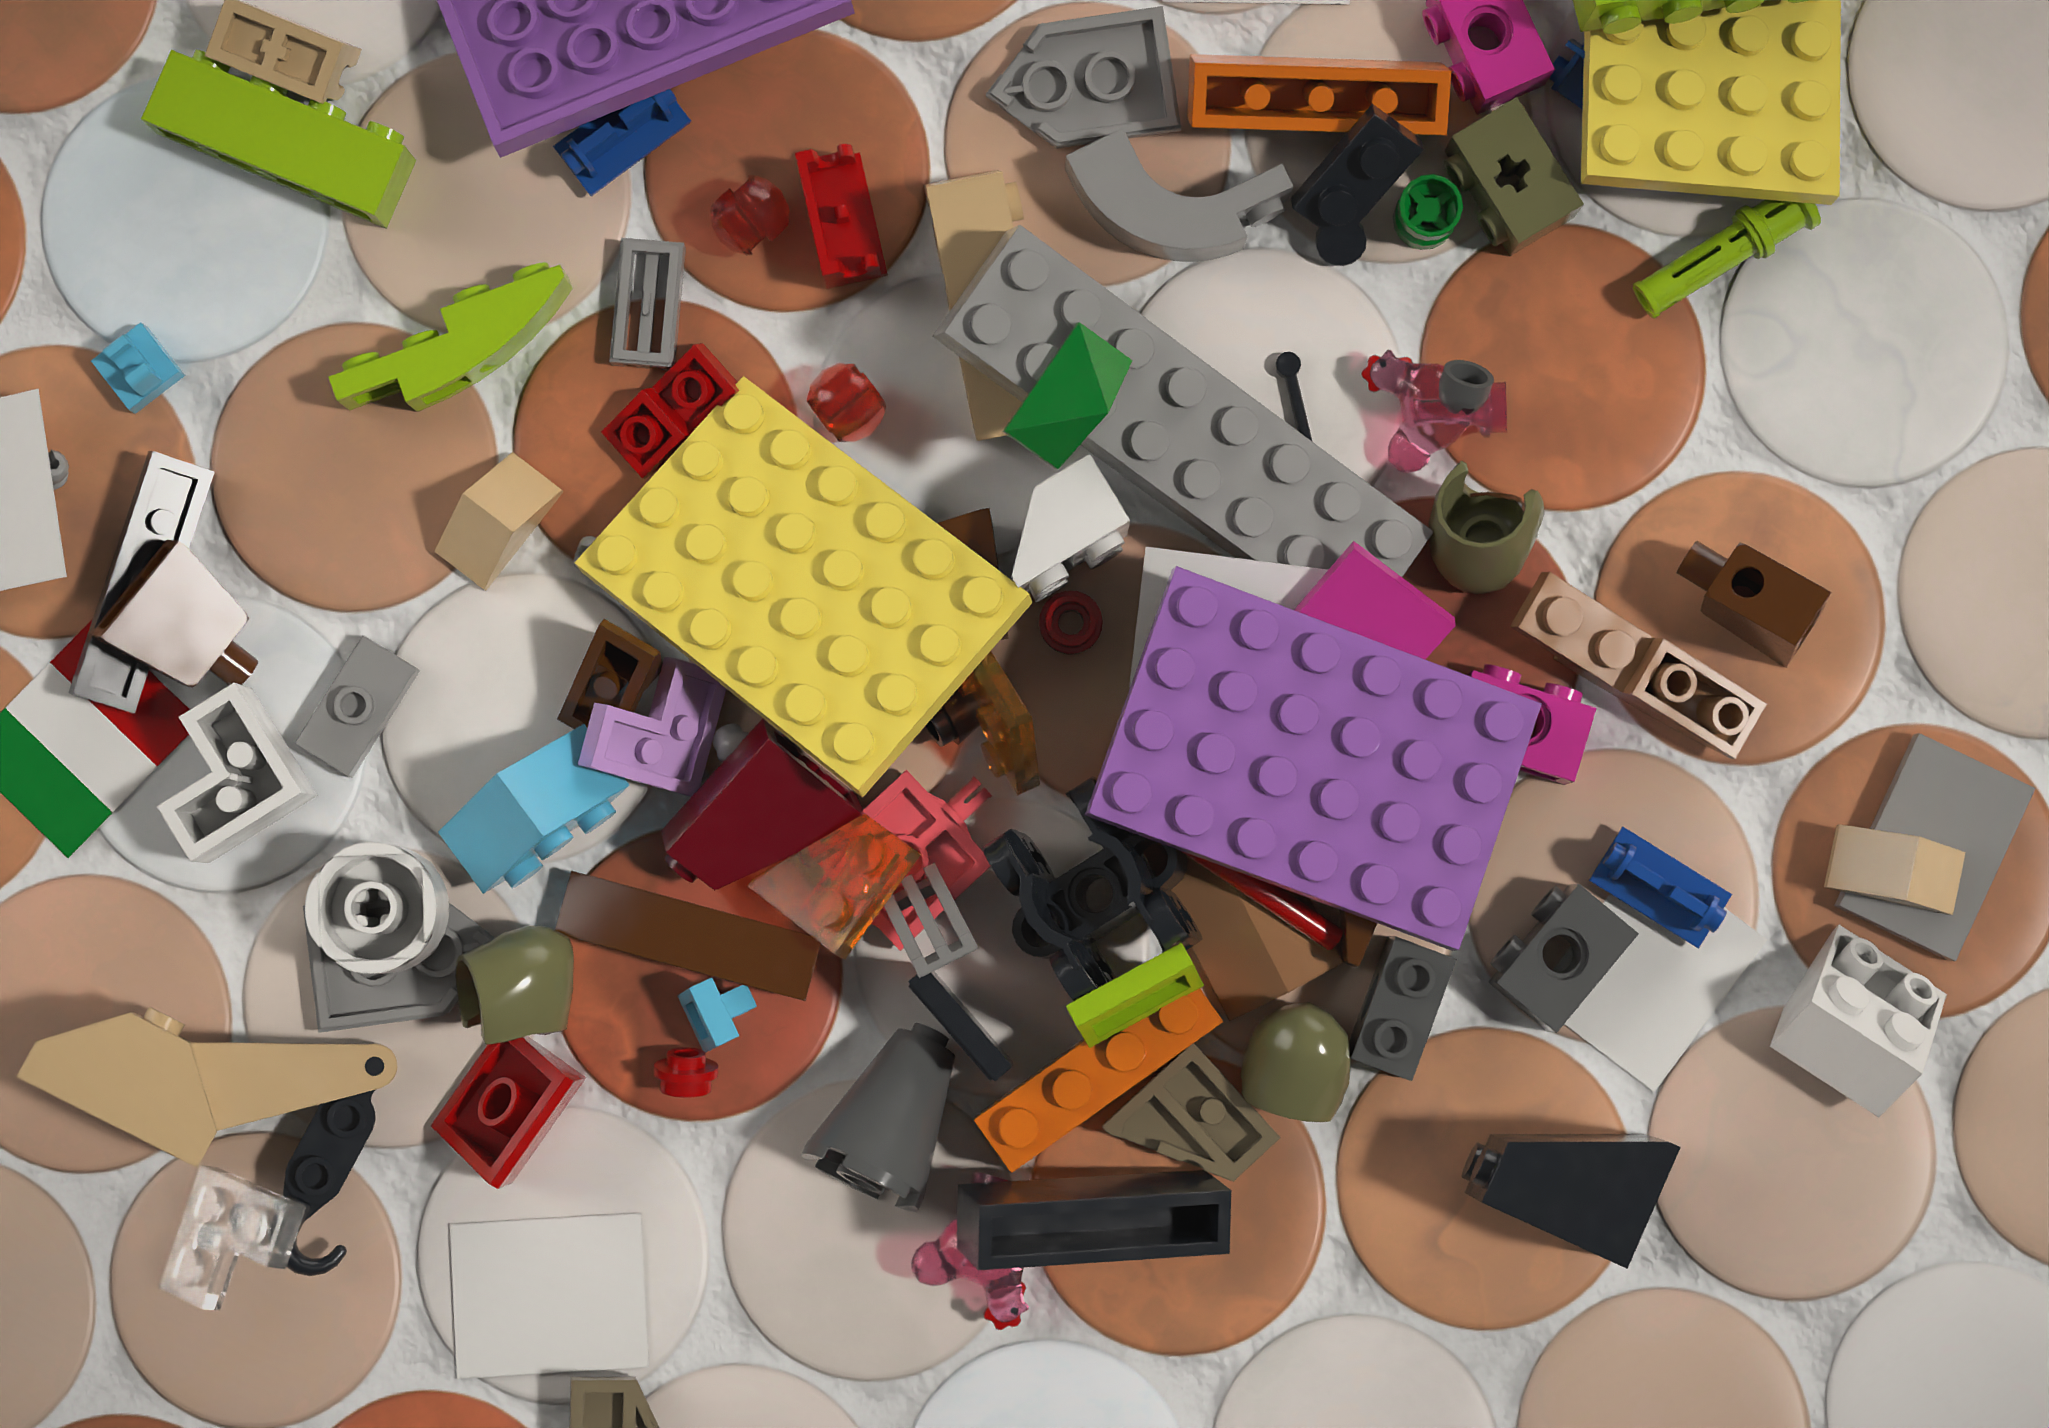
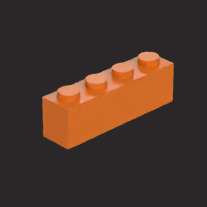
[1187,54,1451,135]
[974,988,1224,1173]

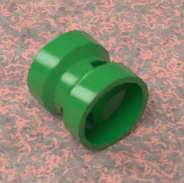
[1393,174,1463,250]

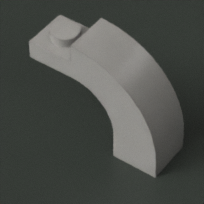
[1065,128,1294,262]

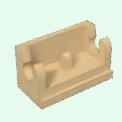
[205,0,362,104]

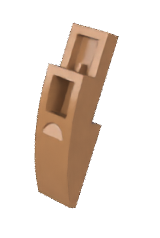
[1510,572,1767,759]

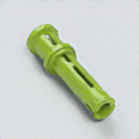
[1633,200,1821,319]

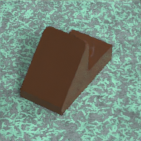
[557,619,663,729]

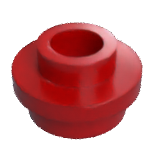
[1039,590,1103,655]
[654,1047,719,1098]

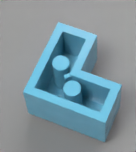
[438,724,630,894]

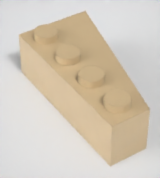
[924,170,1024,441]

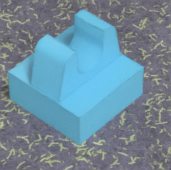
[91,322,185,414]
[677,978,757,1052]

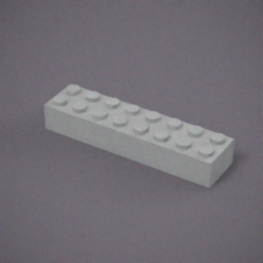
[932,225,1433,577]

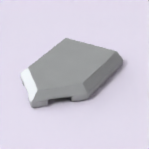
[986,6,1181,149]
[303,895,495,1033]

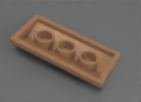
[1133,833,1343,1021]

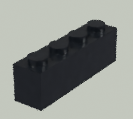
[957,1170,1232,1271]

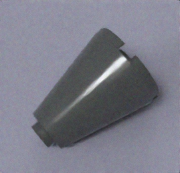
[801,1023,955,1212]

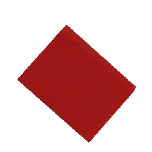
[431,1036,587,1189]

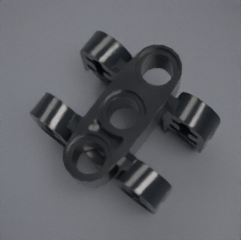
[983,776,1202,1001]

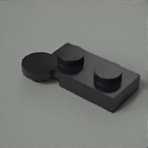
[1291,104,1424,266]

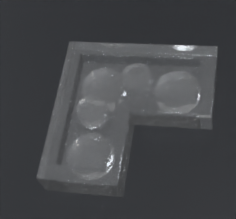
[159,1165,306,1311]

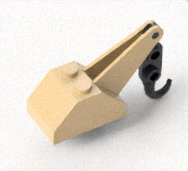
[16,1007,397,1276]

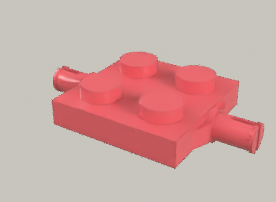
[813,770,992,951]

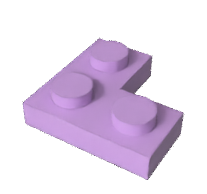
[578,657,726,797]

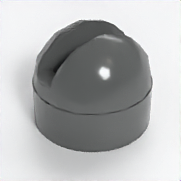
[1438,360,1494,415]

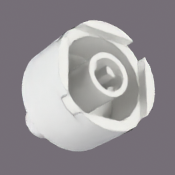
[305,842,449,974]

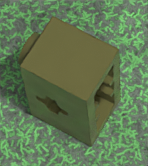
[1444,97,1584,256]

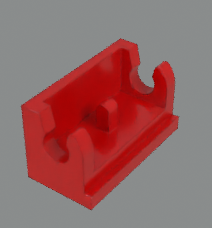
[795,144,888,289]

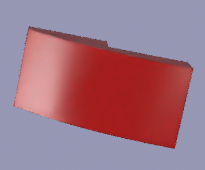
[601,343,740,479]

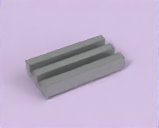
[609,238,686,370]
[877,863,978,978]

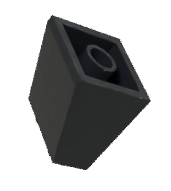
[1462,1134,1681,1269]

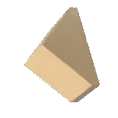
[434,452,564,591]
[1824,824,1966,915]

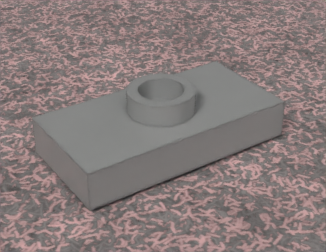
[295,635,420,778]

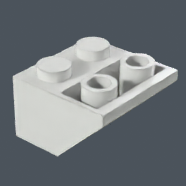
[1011,454,1130,602]
[1770,925,1947,1117]

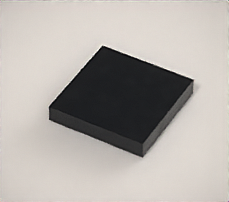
[908,971,1013,1081]

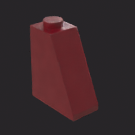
[661,718,865,891]

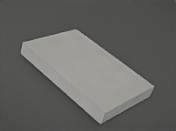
[1834,733,2036,961]

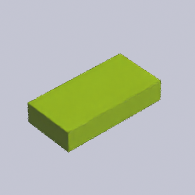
[1066,942,1204,1048]

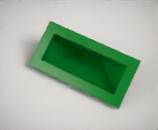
[1002,322,1133,470]

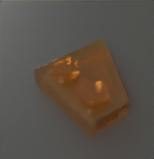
[747,814,921,959]

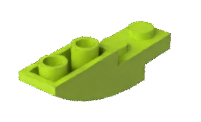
[328,262,573,412]

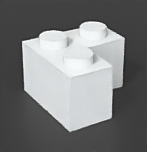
[156,683,318,863]

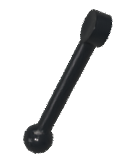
[1275,352,1313,442]

